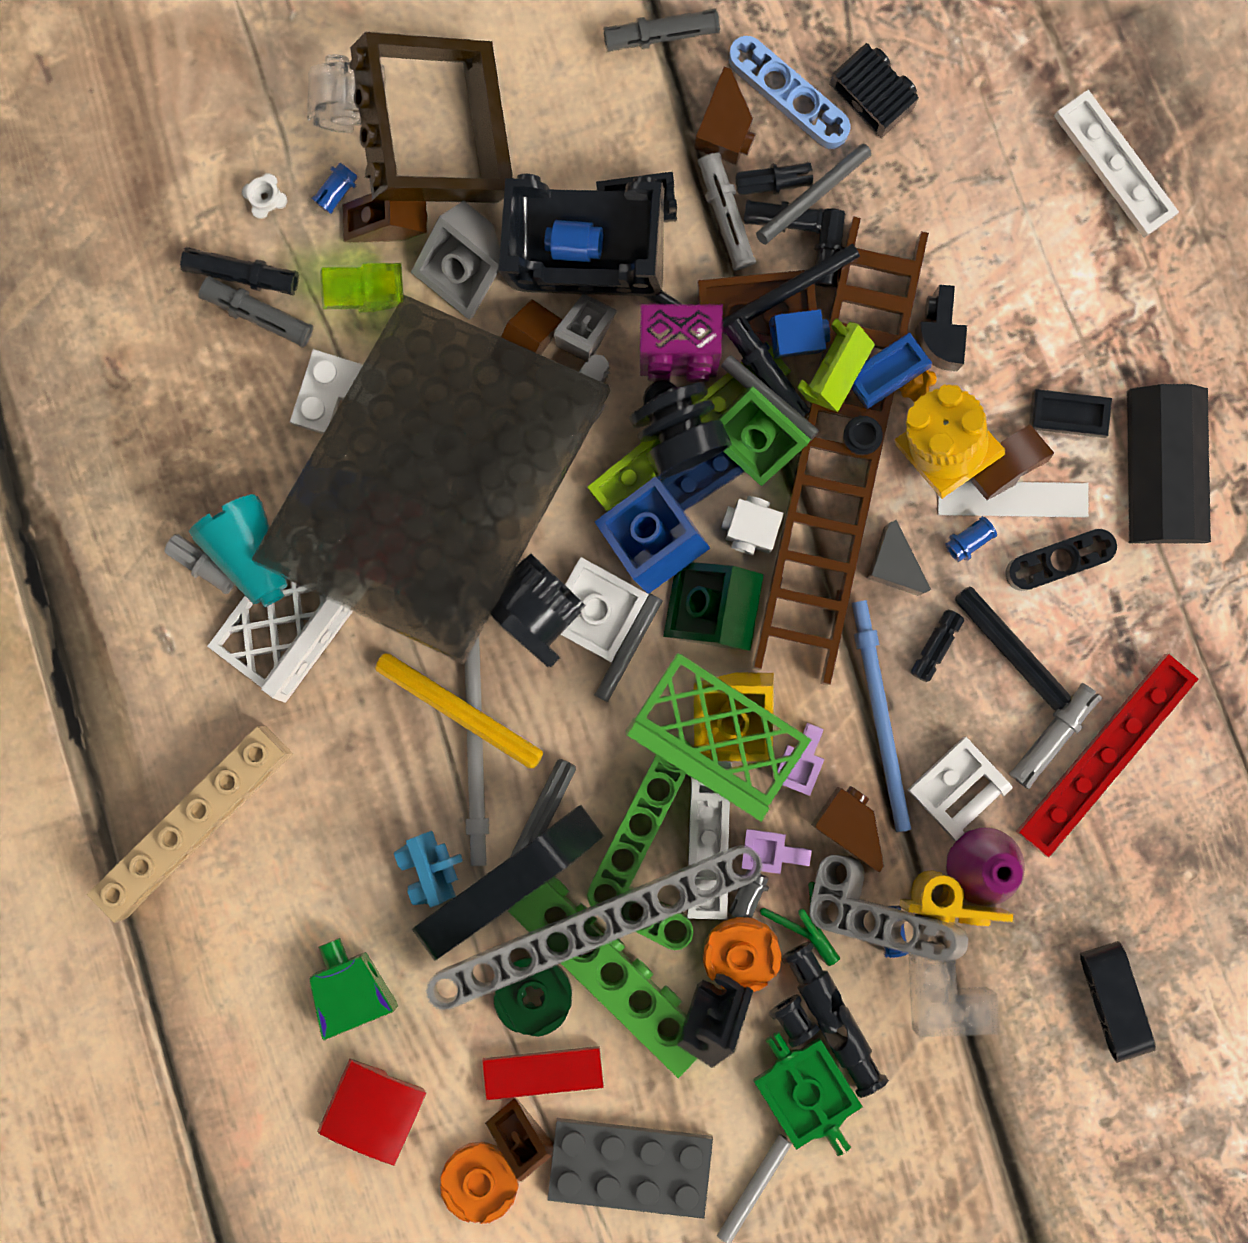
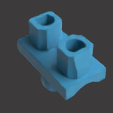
[394,831,463,908]

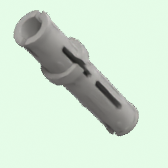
[697,153,756,271]
[1009,683,1102,789]

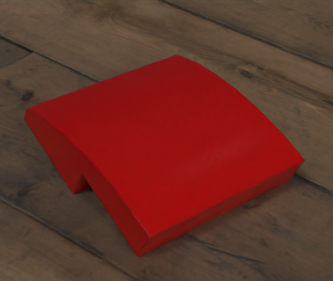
[317,1059,427,1166]

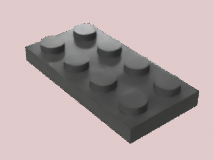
[548,1118,713,1219]

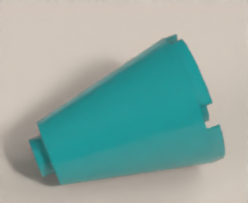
[189,494,287,607]

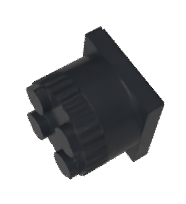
[472,553,586,667]

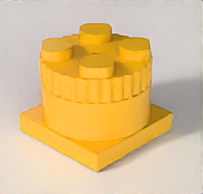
[894,384,1005,499]

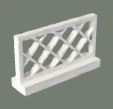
[207,522,374,703]

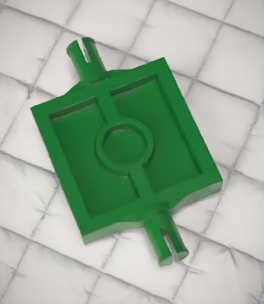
[753,1031,863,1156]

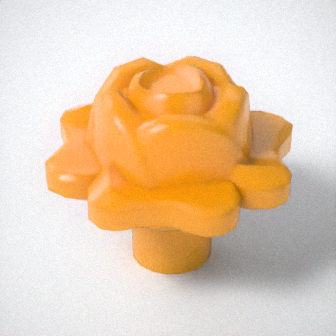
[899,370,937,402]

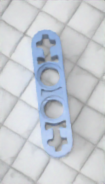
[729,36,850,149]

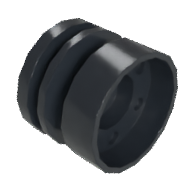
[629,382,732,479]

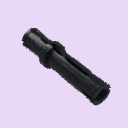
[180,247,299,296]
[723,315,810,417]

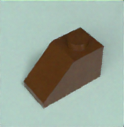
[694,66,756,165]
[343,193,428,243]
[811,786,884,873]

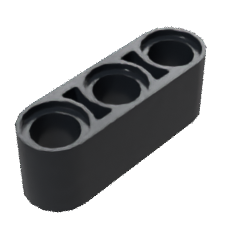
[1080,941,1156,1063]

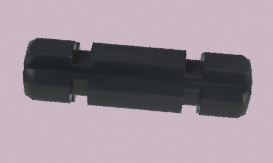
[911,609,964,682]

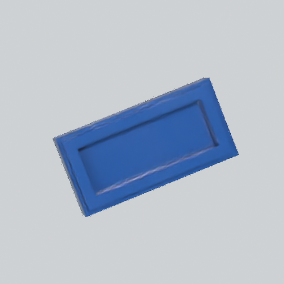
[851,332,932,410]

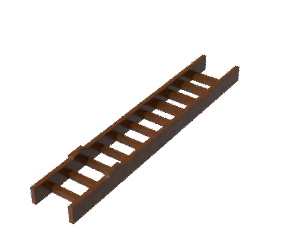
[752,216,929,686]

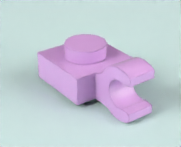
[773,723,824,796]
[742,829,812,874]

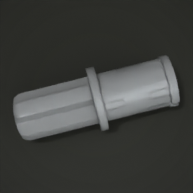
[165,534,235,594]

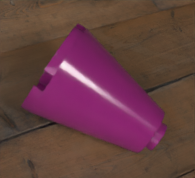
[946,827,1025,906]

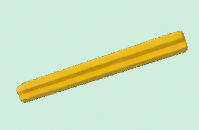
[375,653,543,769]

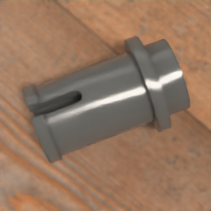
[728,869,769,918]

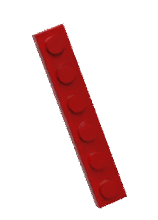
[1016,654,1199,858]

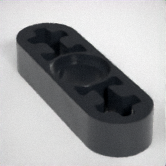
[1006,529,1117,591]

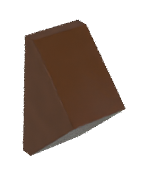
[489,299,563,384]
[485,1098,554,1182]

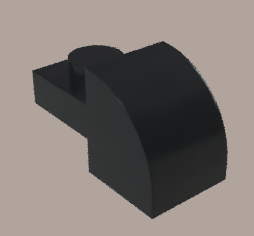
[915,285,967,371]

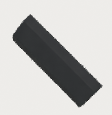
[1127,384,1211,543]

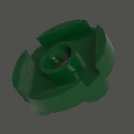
[494,956,572,1037]

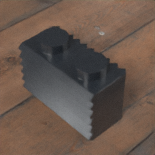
[829,43,919,139]

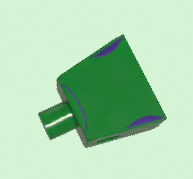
[310,938,398,1041]

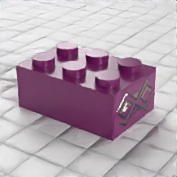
[640,304,722,383]

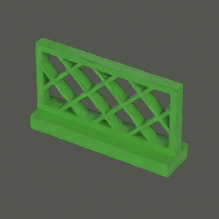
[625,653,812,822]

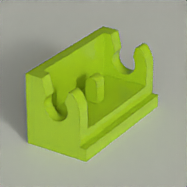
[797,318,875,412]

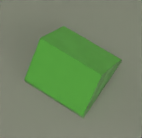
[717,386,811,486]

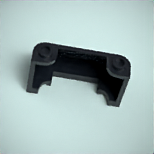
[498,174,664,296]

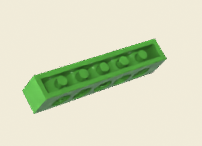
[508,877,697,1079]

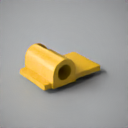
[899,870,1014,926]

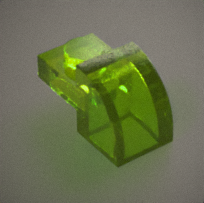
[320,263,404,313]

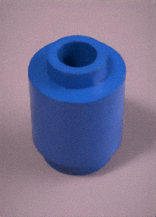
[545,220,603,262]

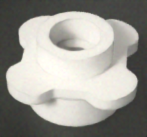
[242,174,287,219]

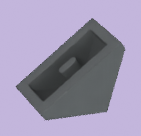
[867,520,931,596]

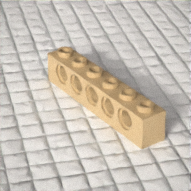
[87,726,293,923]

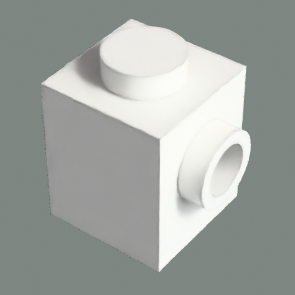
[721,496,784,555]

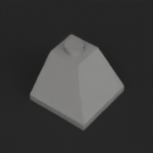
[411,201,500,320]

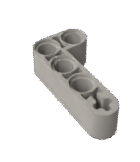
[810,855,968,961]

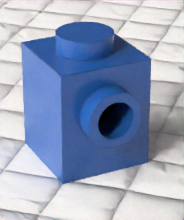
[769,309,830,359]

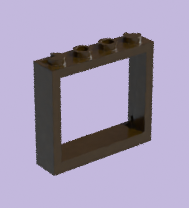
[349,32,513,203]

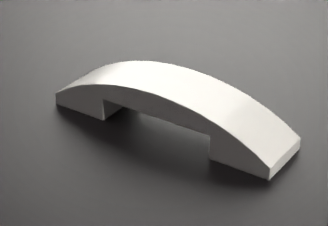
[687,761,732,920]

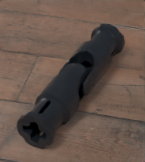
[781,941,889,1098]

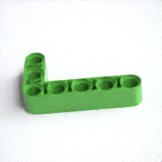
[587,737,693,950]

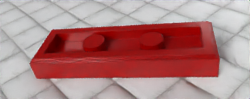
[482,1046,604,1100]

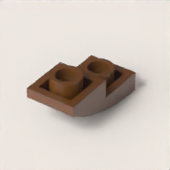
[970,424,1054,500]

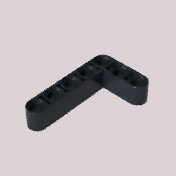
[412,805,604,961]

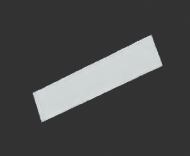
[939,481,1088,517]

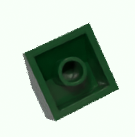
[663,562,764,651]

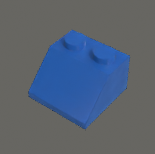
[595,476,711,594]

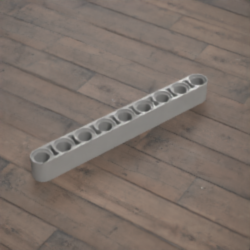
[427,845,762,1010]

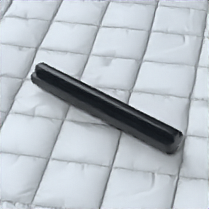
[955,586,1071,711]

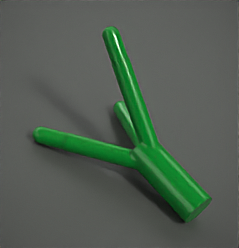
[760,881,840,966]

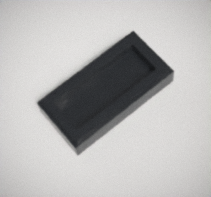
[1029,389,1112,438]

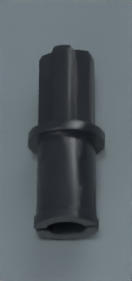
[735,162,813,195]
[814,208,846,288]

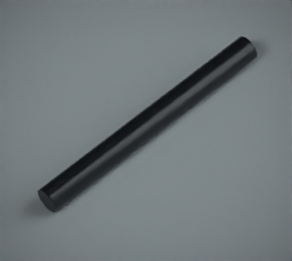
[722,243,860,335]

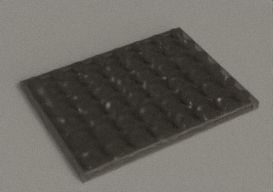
[252,295,610,664]

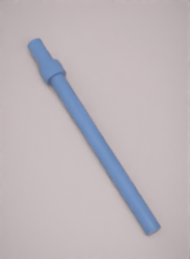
[852,600,911,832]

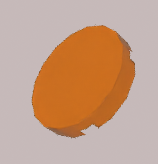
[703,917,782,992]
[440,1142,519,1224]

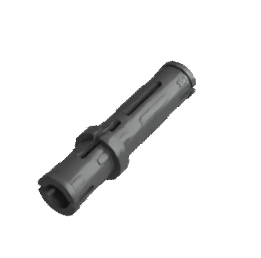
[603,8,720,52]
[198,276,314,348]

